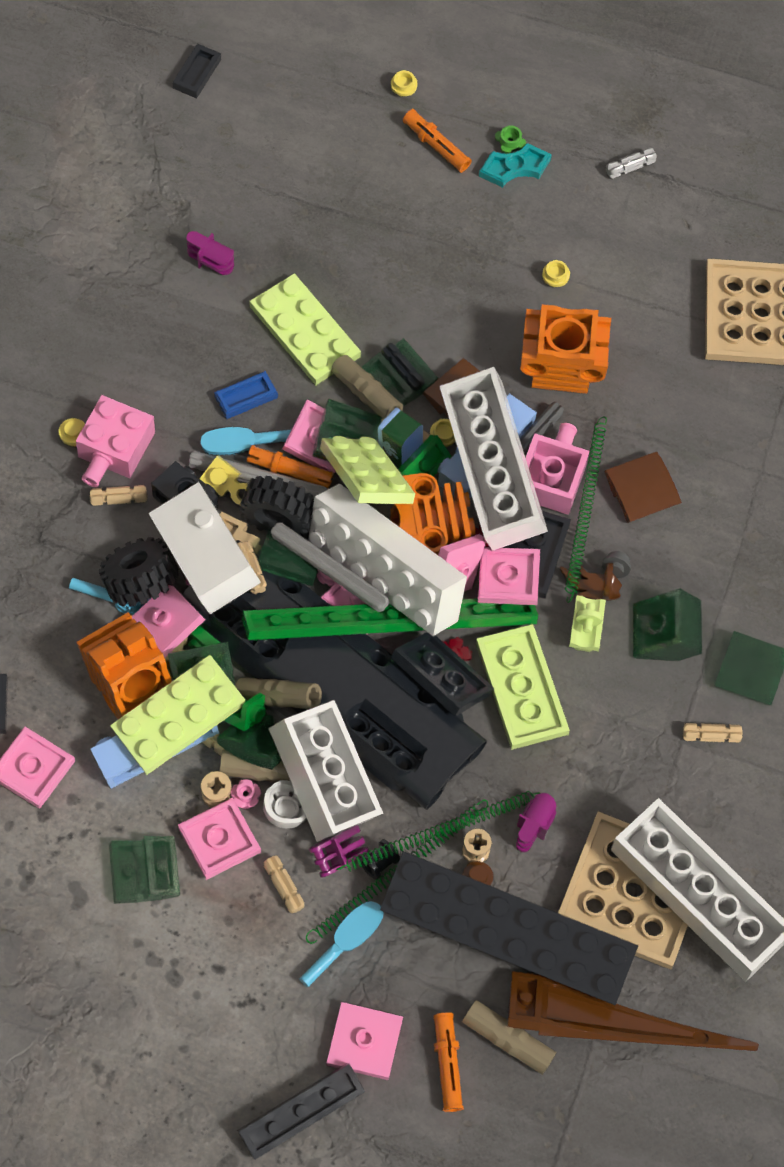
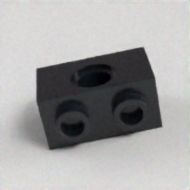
[151,461,218,510]

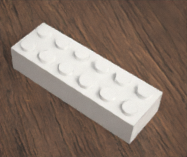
[440,367,548,551]
[308,484,467,636]
[611,798,784,982]

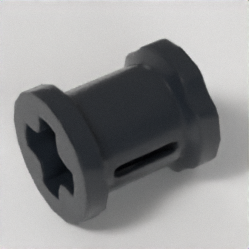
[359,839,400,880]

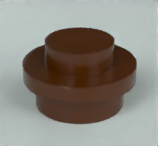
[463,861,493,885]

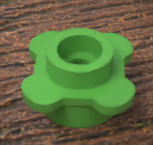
[495,126,526,154]

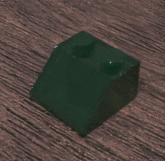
[633,588,702,661]

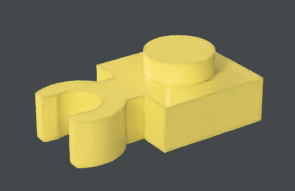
[199,456,248,505]

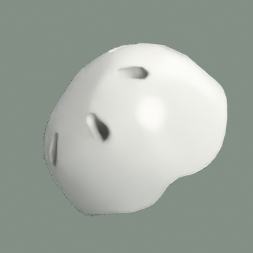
[263,780,307,828]

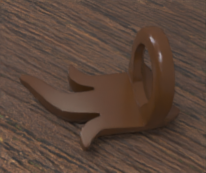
[560,562,622,601]

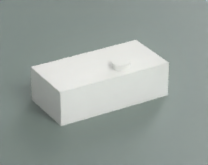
[148,482,261,614]
[269,700,383,842]

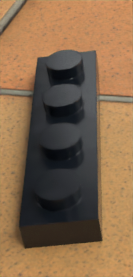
[237,1063,365,1160]

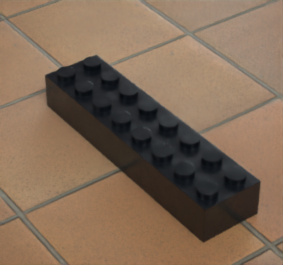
[380,851,639,1005]

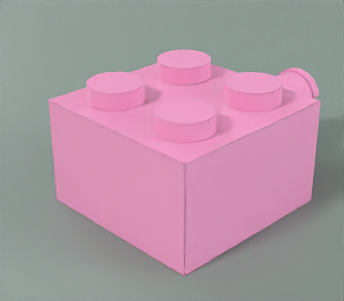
[76,395,155,487]
[526,423,589,515]

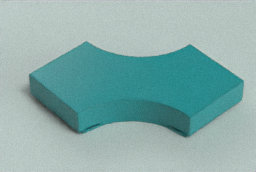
[479,143,552,188]

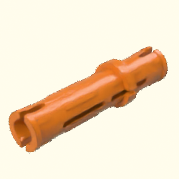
[403,109,472,173]
[247,445,334,489]
[433,1013,464,1112]

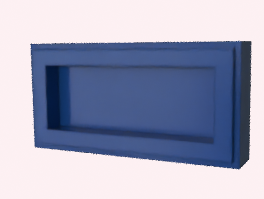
[214,371,278,419]

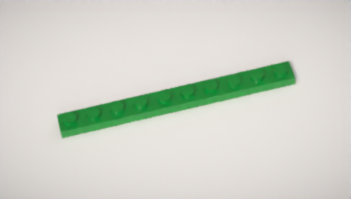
[242,598,539,640]

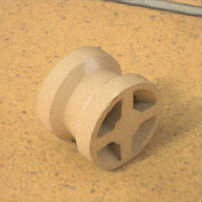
[201,771,232,808]

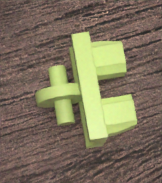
[569,595,606,652]

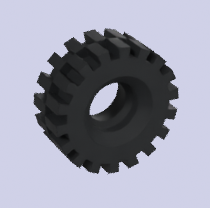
[239,476,314,537]
[99,537,179,606]

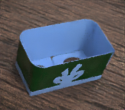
[378,407,423,469]

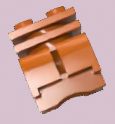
[520,304,611,394]
[390,473,475,555]
[76,612,172,719]

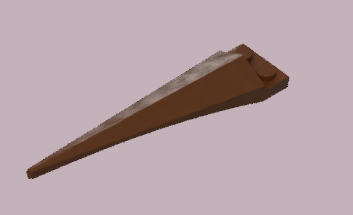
[508,971,759,1051]

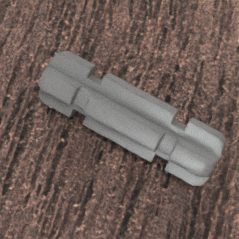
[606,147,657,179]

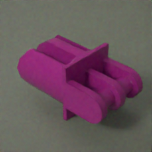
[186,231,234,275]
[516,793,556,852]
[309,825,369,878]

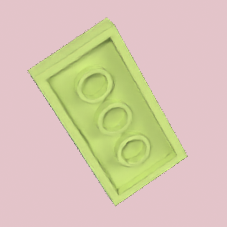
[250,273,361,386]
[320,436,415,504]
[476,624,570,750]
[110,655,246,775]

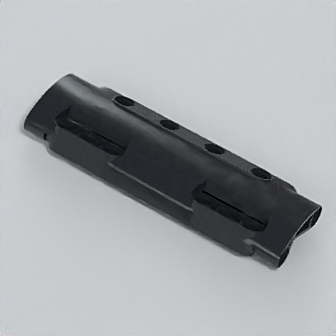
[182,540,487,810]

